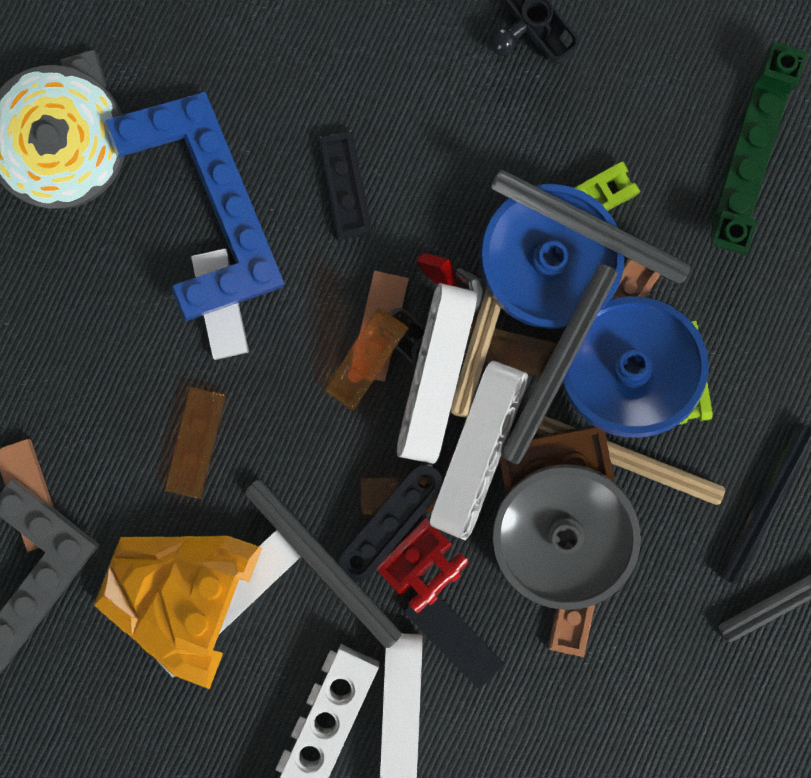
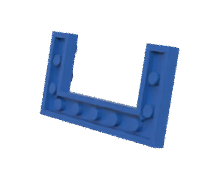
[104,92,285,322]

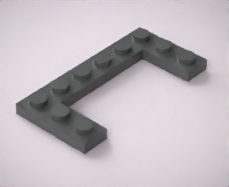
[0,479,100,674]

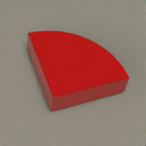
[416,253,457,287]

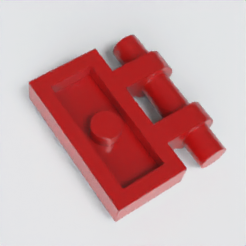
[376,518,469,613]

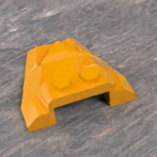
[94,536,262,689]

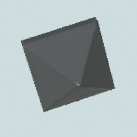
[455,268,487,313]

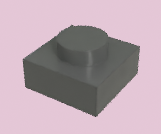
[60,50,107,87]

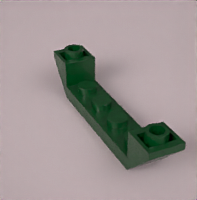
[711,41,808,256]

